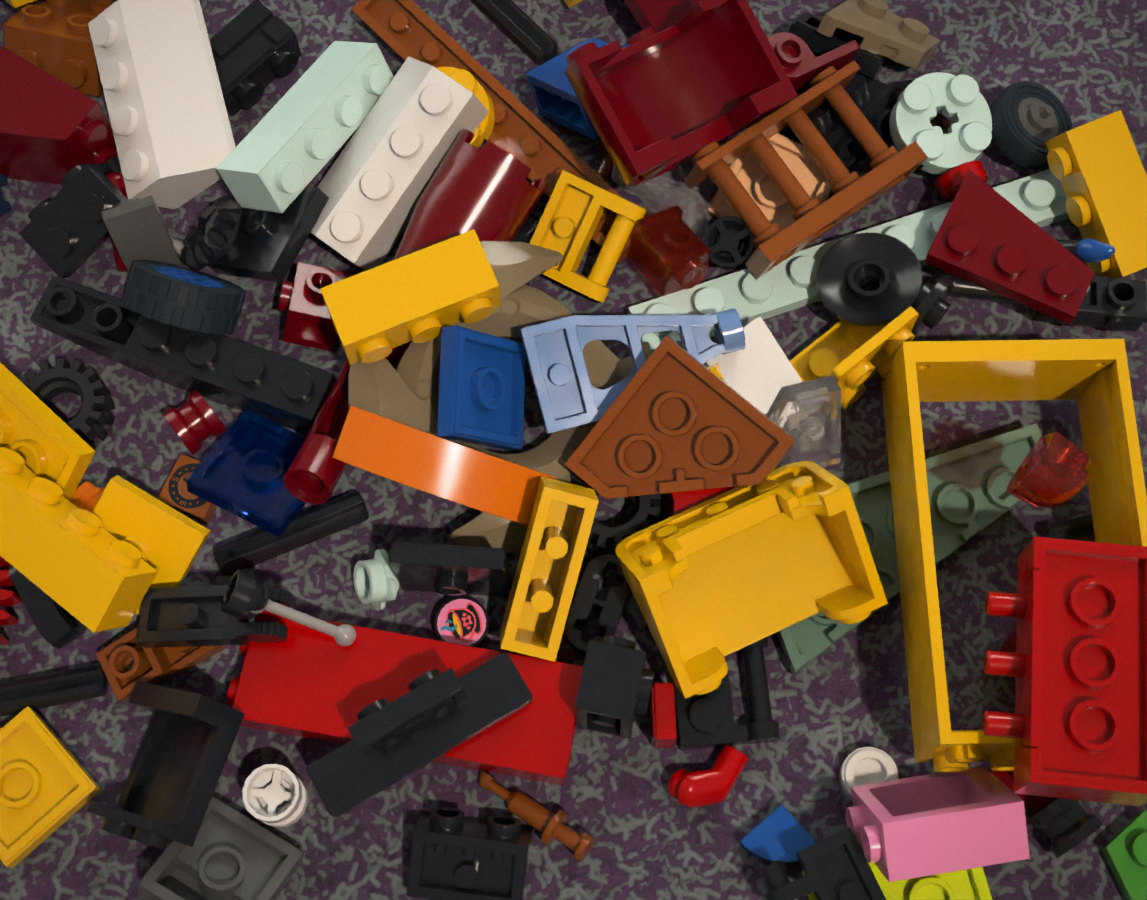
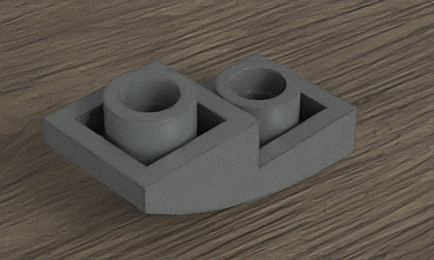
[101,195,185,272]

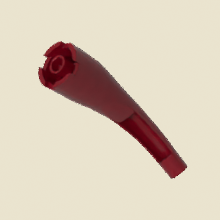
[284,129,548,505]

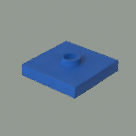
[437,325,526,450]

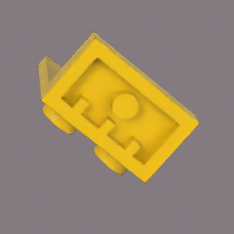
[790,306,919,414]

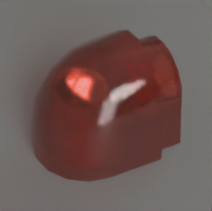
[1007,432,1092,508]

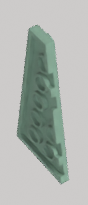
[776,423,1058,676]

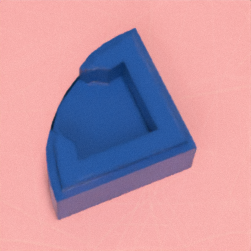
[738,804,816,863]

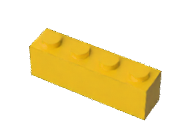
[0,447,158,633]

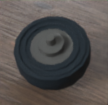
[989,81,1073,170]

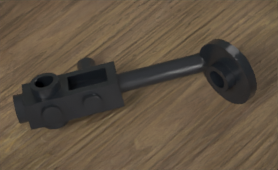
[911,259,1147,338]

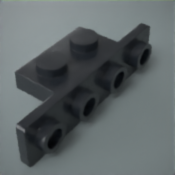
[307,653,533,817]

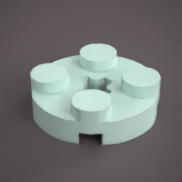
[889,72,992,175]

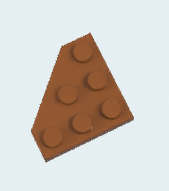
[564,336,797,499]

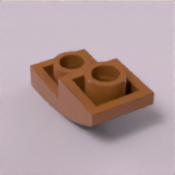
[96,627,227,702]

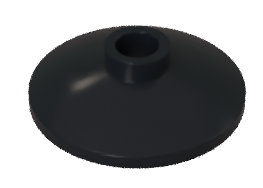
[817,233,922,326]

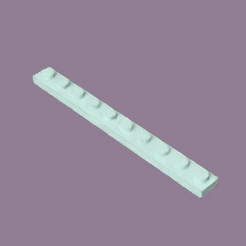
[628,169,1069,353]

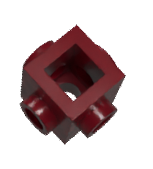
[277,262,349,352]

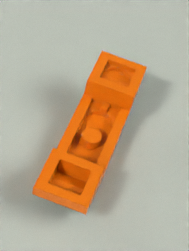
[332,405,558,526]

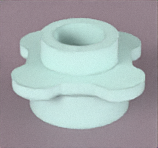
[353,549,399,611]

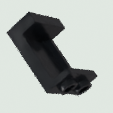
[86,681,245,851]

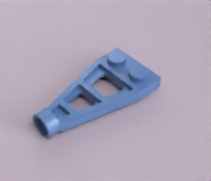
[520,308,746,434]

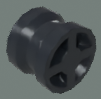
[703,216,756,270]
[1027,798,1103,858]

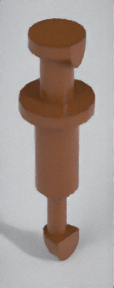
[479,770,595,862]

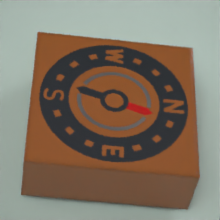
[157,454,231,524]

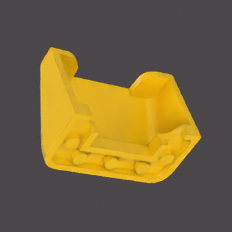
[615,461,888,699]

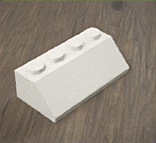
[88,0,236,209]
[311,56,489,271]

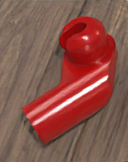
[667,744,749,808]

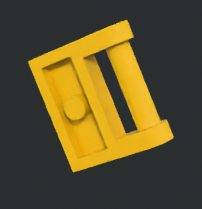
[529,170,647,303]

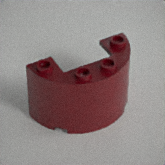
[565,0,798,187]

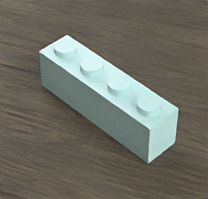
[216,41,394,213]

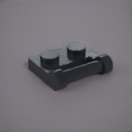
[672,637,781,750]

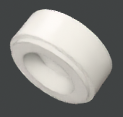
[839,747,898,800]

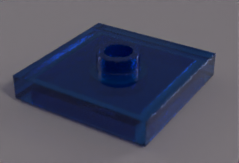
[187,409,306,538]

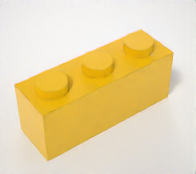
[1045,110,1147,278]
[320,229,501,365]
[500,476,599,662]

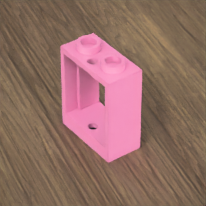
[845,766,1030,882]

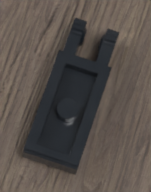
[136,585,292,648]

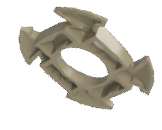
[348,241,652,553]

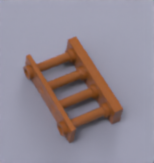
[684,60,927,280]

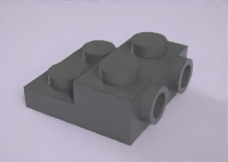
[138,796,304,900]

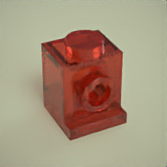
[627,205,712,296]

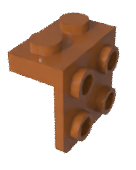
[3,0,115,97]

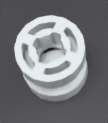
[242,763,308,828]

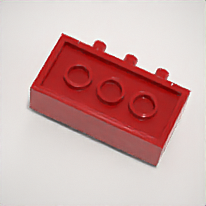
[982,536,1147,806]

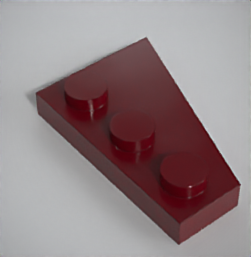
[925,169,1095,325]

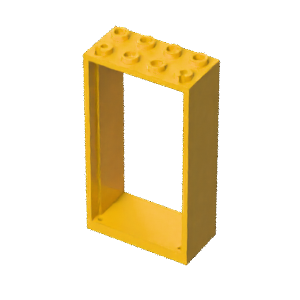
[881,339,1147,772]

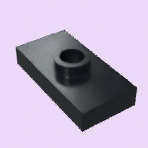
[788,12,888,79]

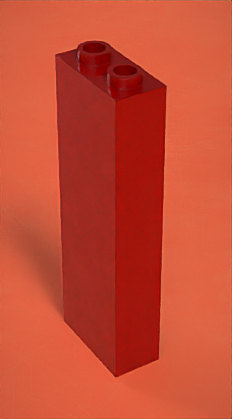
[227,610,584,786]

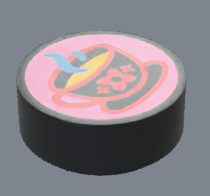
[434,596,490,648]

